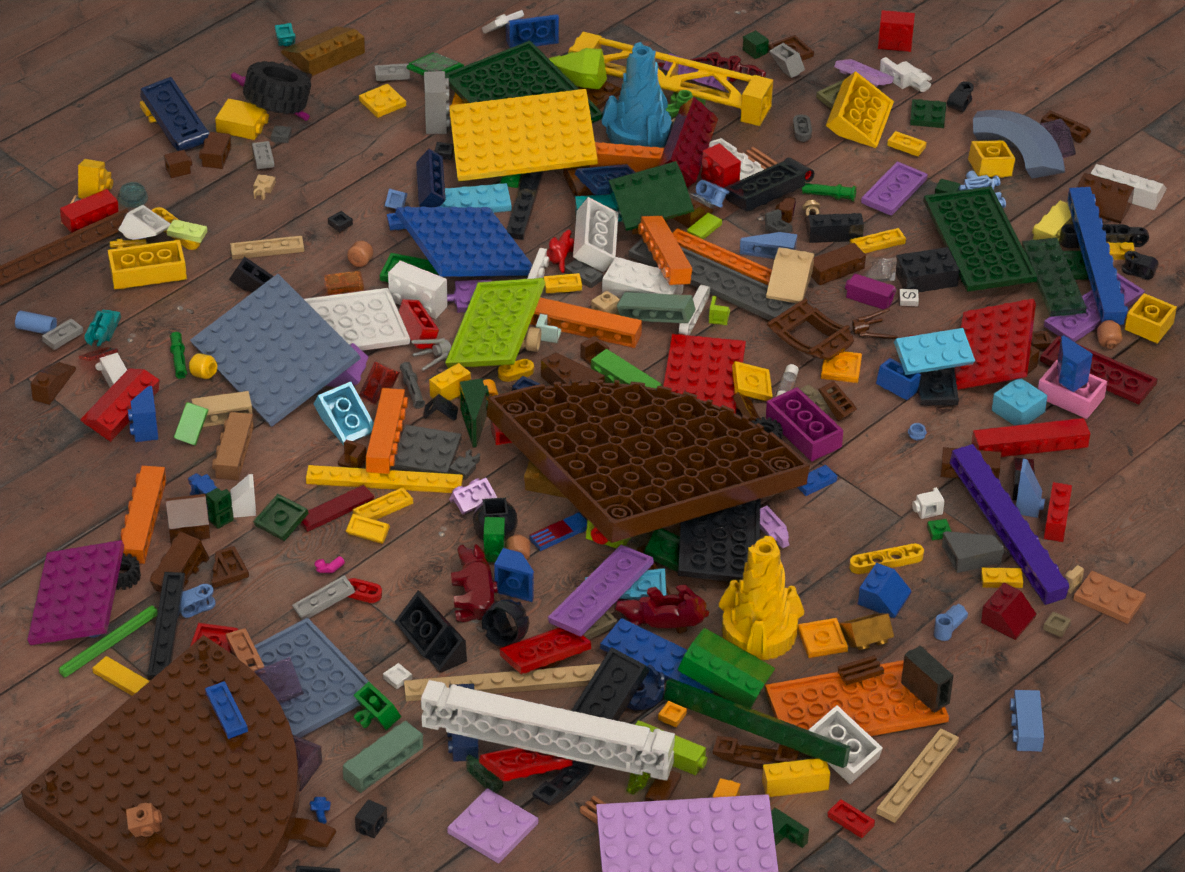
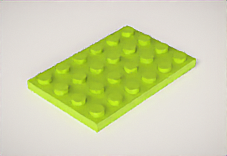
[445,278,545,368]

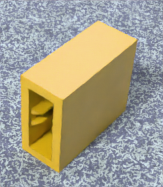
[215,98,269,140]

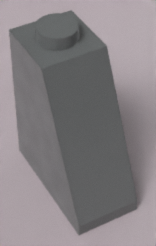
[942,531,1004,573]

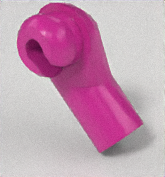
[314,556,345,573]

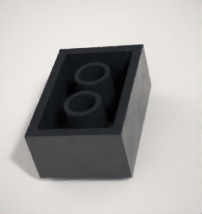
[895,247,960,293]

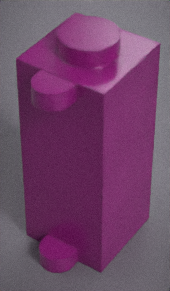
[845,273,896,309]

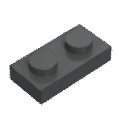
[564,259,603,288]

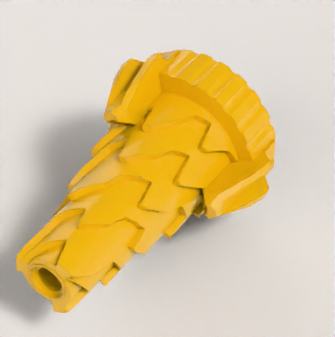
[719,536,804,660]

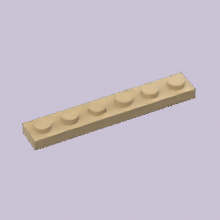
[876,728,959,823]

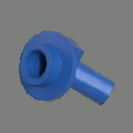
[309,797,331,824]

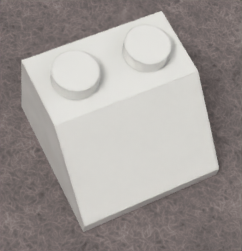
[118,205,170,240]

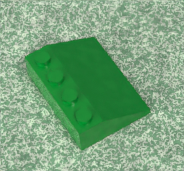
[678,628,775,708]

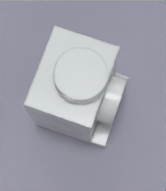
[912,487,944,519]

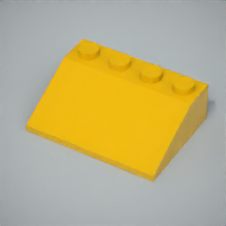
[826,71,894,148]

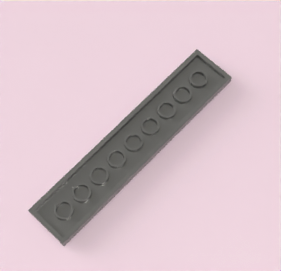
[628,238,797,321]

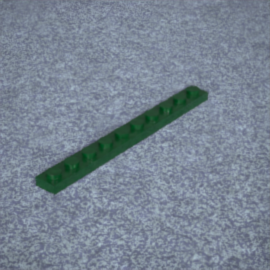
[664,678,851,768]

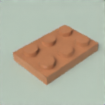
[1073,571,1146,624]

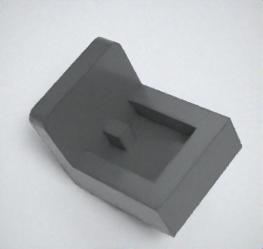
[765,209,793,233]

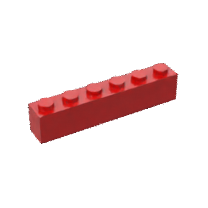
[971,418,1091,457]

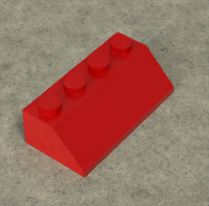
[80,368,160,442]

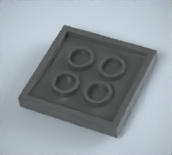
[391,425,462,474]

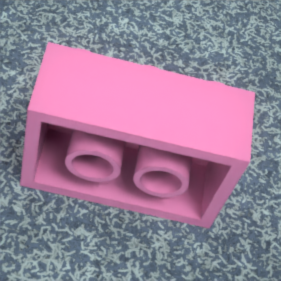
[1038,360,1107,419]

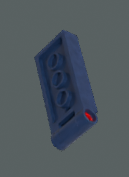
[140,77,210,151]

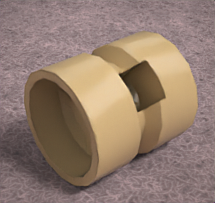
[520,327,541,352]

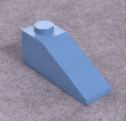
[740,232,797,259]
[1016,459,1045,518]

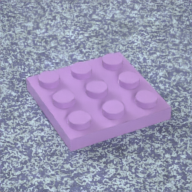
[447,788,538,864]

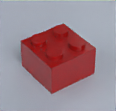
[878,10,915,52]
[701,143,741,188]

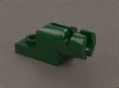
[771,808,809,848]

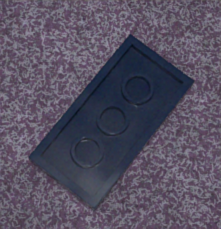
[575,164,636,195]

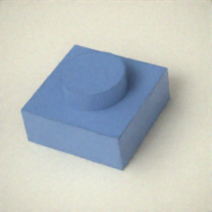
[385,189,407,209]

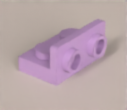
[449,478,497,515]

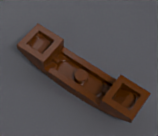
[713,736,800,769]

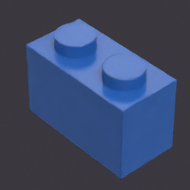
[876,358,921,400]

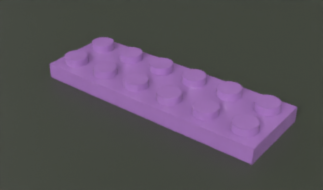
[1044,273,1145,342]
[548,545,654,637]

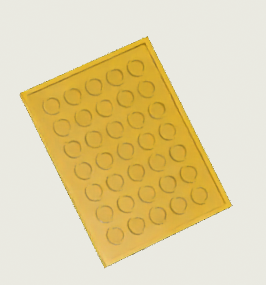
[450,89,598,181]

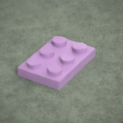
[834,59,894,87]

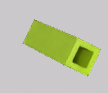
[635,720,708,776]

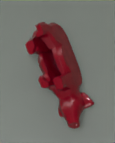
[451,544,498,622]
[614,585,709,628]

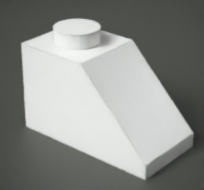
[230,474,256,518]

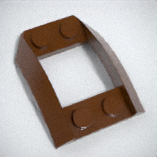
[767,298,854,361]

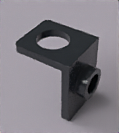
[423,394,458,421]

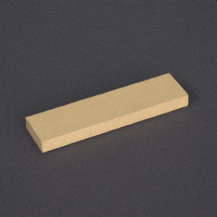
[230,236,304,260]

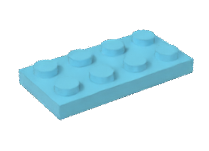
[440,183,512,213]
[894,328,975,375]

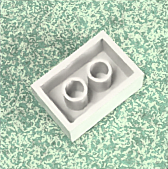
[388,261,447,319]
[809,705,883,784]

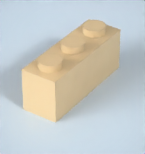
[192,391,252,427]

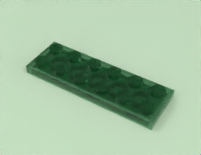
[1022,238,1087,317]

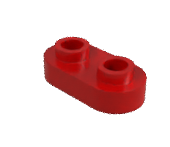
[347,578,382,603]

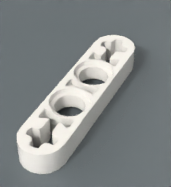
[679,285,710,335]

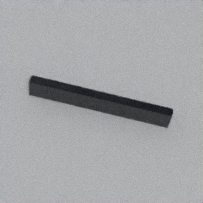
[147,572,185,680]

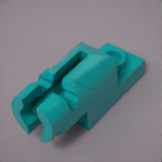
[84,309,121,347]

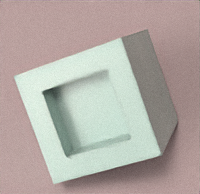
[536,314,561,343]

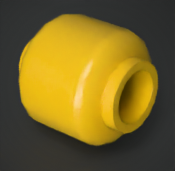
[189,353,218,379]

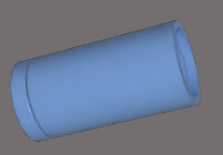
[15,310,57,334]

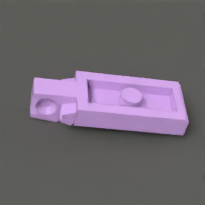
[760,506,789,548]

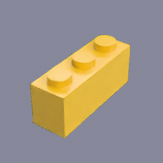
[762,758,830,797]

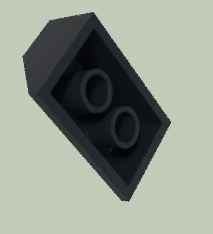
[805,213,864,243]

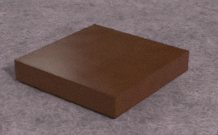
[768,35,814,61]

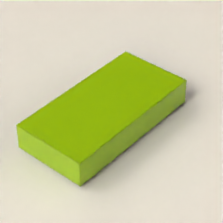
[687,213,722,240]

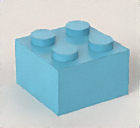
[992,378,1048,426]

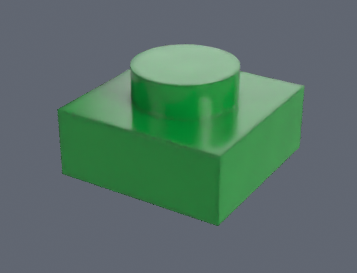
[501,174,521,188]
[927,519,952,541]

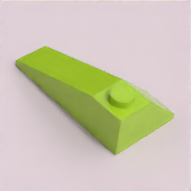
[548,48,607,89]

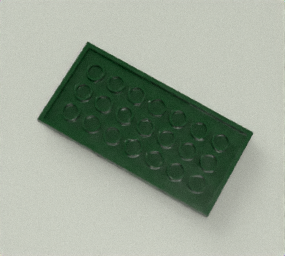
[923,186,1037,292]

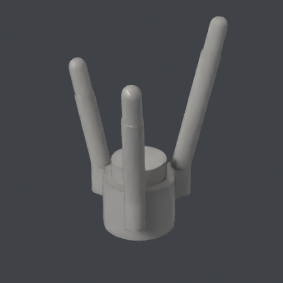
[411,338,451,371]

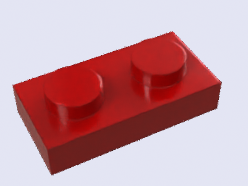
[827,799,875,838]

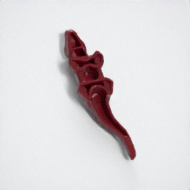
[658,52,766,82]

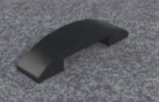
[532,760,596,806]

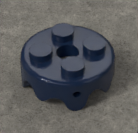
[627,665,664,710]

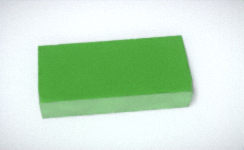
[174,402,209,446]

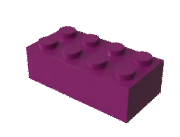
[766,387,844,462]

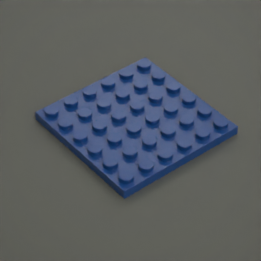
[395,206,533,277]

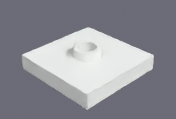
[482,10,524,34]

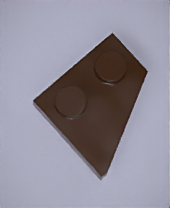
[211,546,249,589]

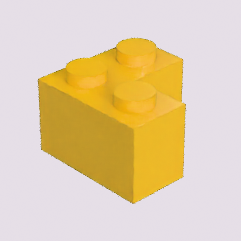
[78,159,113,199]

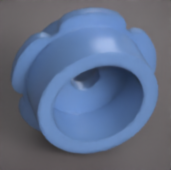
[908,423,927,441]

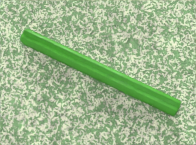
[59,605,158,677]

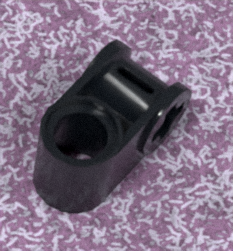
[947,81,974,112]
[1121,251,1159,280]

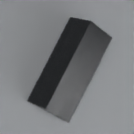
[395,590,467,672]

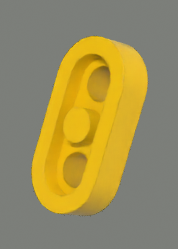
[498,359,534,382]

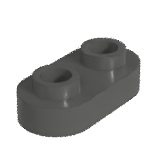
[793,114,812,142]

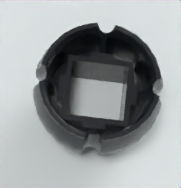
[473,497,518,541]
[482,599,530,647]

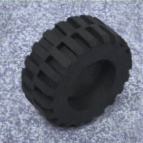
[243,61,311,114]

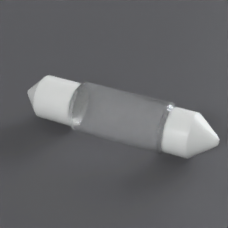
[776,364,799,397]

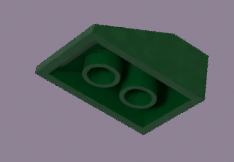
[459,378,489,448]

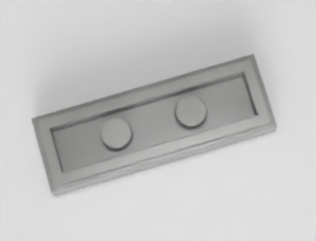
[292,575,355,620]

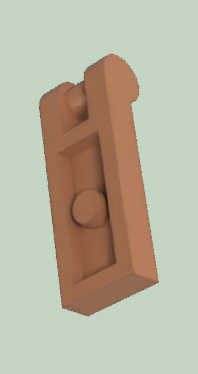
[226,628,265,675]

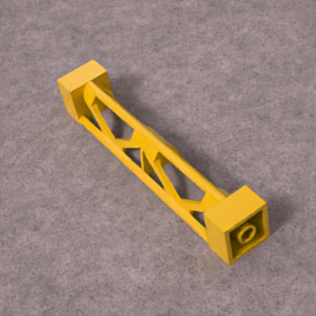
[568,32,773,126]

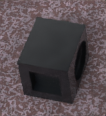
[355,799,387,838]

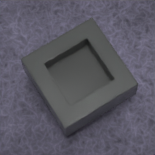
[271,125,292,143]

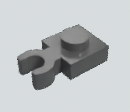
[449,449,480,480]

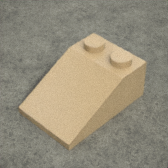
[766,247,814,303]

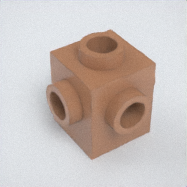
[126,803,162,837]

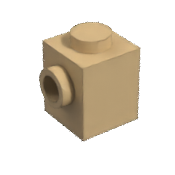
[591,291,620,315]

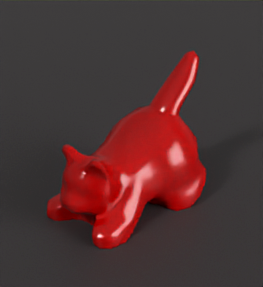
[547,230,574,273]

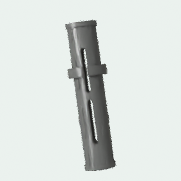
[400,362,425,409]

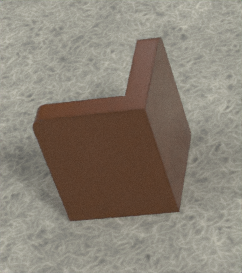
[580,336,609,366]
[338,439,366,468]

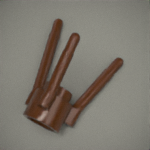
[852,308,898,339]

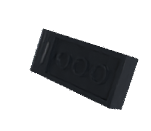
[724,157,815,212]
[571,647,649,721]

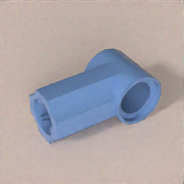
[934,604,968,641]

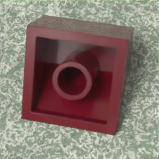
[981,583,1037,640]

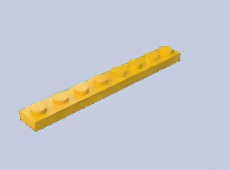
[306,465,463,493]

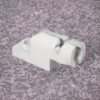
[880,57,932,92]

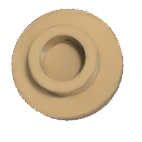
[802,200,820,217]

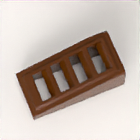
[818,381,857,421]

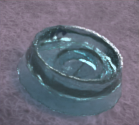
[117,182,148,208]

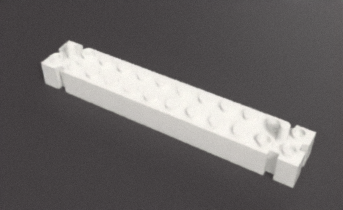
[421,680,675,781]

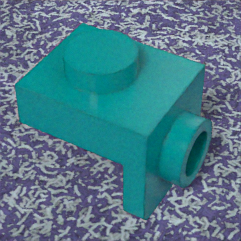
[274,23,296,46]

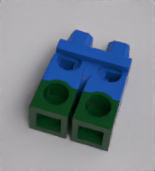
[188,473,234,529]

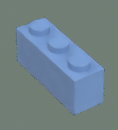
[1010,690,1044,752]

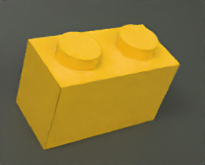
[429,363,471,401]

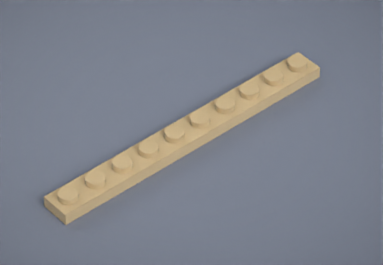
[404,664,600,701]

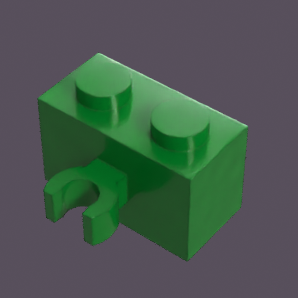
[353,681,402,731]

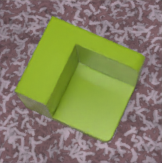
[709,296,730,325]

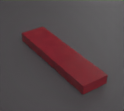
[300,485,374,532]

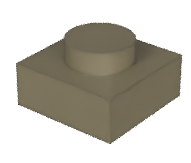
[1043,612,1071,637]

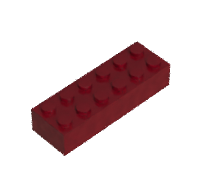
[658,97,718,188]

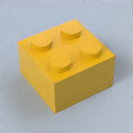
[968,140,1015,178]
[1124,293,1177,343]

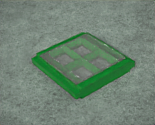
[407,52,464,76]

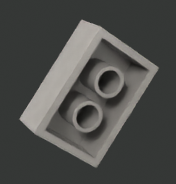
[424,71,450,134]

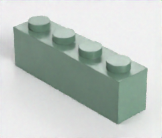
[617,292,696,323]
[343,720,423,793]

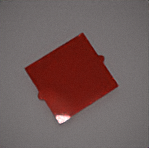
[79,347,118,361]

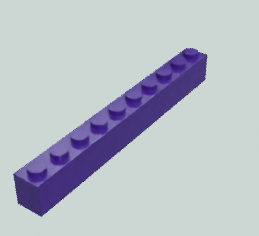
[950,444,1069,605]

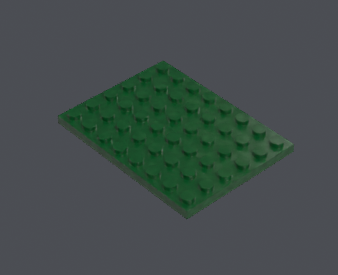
[445,40,603,123]

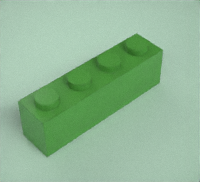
[591,349,662,388]

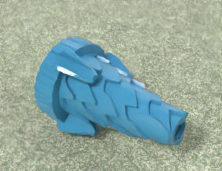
[601,42,672,148]

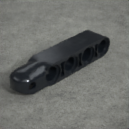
[1060,224,1149,248]

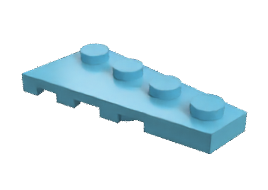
[585,568,667,600]

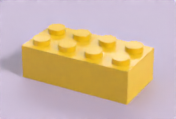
[108,240,187,290]

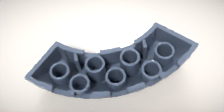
[973,110,1065,179]

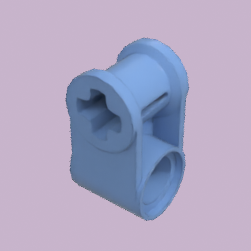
[696,180,730,208]
[180,584,216,618]

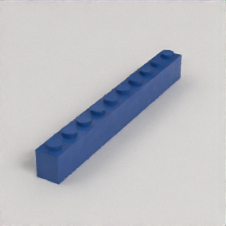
[1067,187,1128,325]

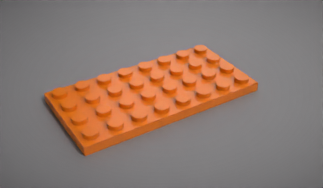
[765,660,949,736]

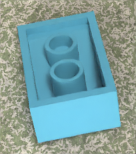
[314,382,374,445]

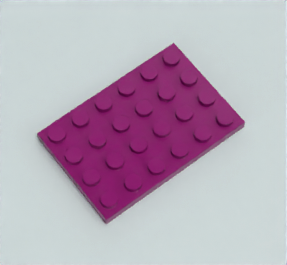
[27,540,124,645]

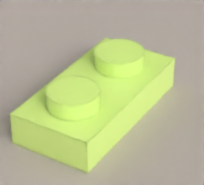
[167,219,207,243]

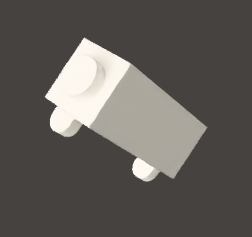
[95,353,127,387]

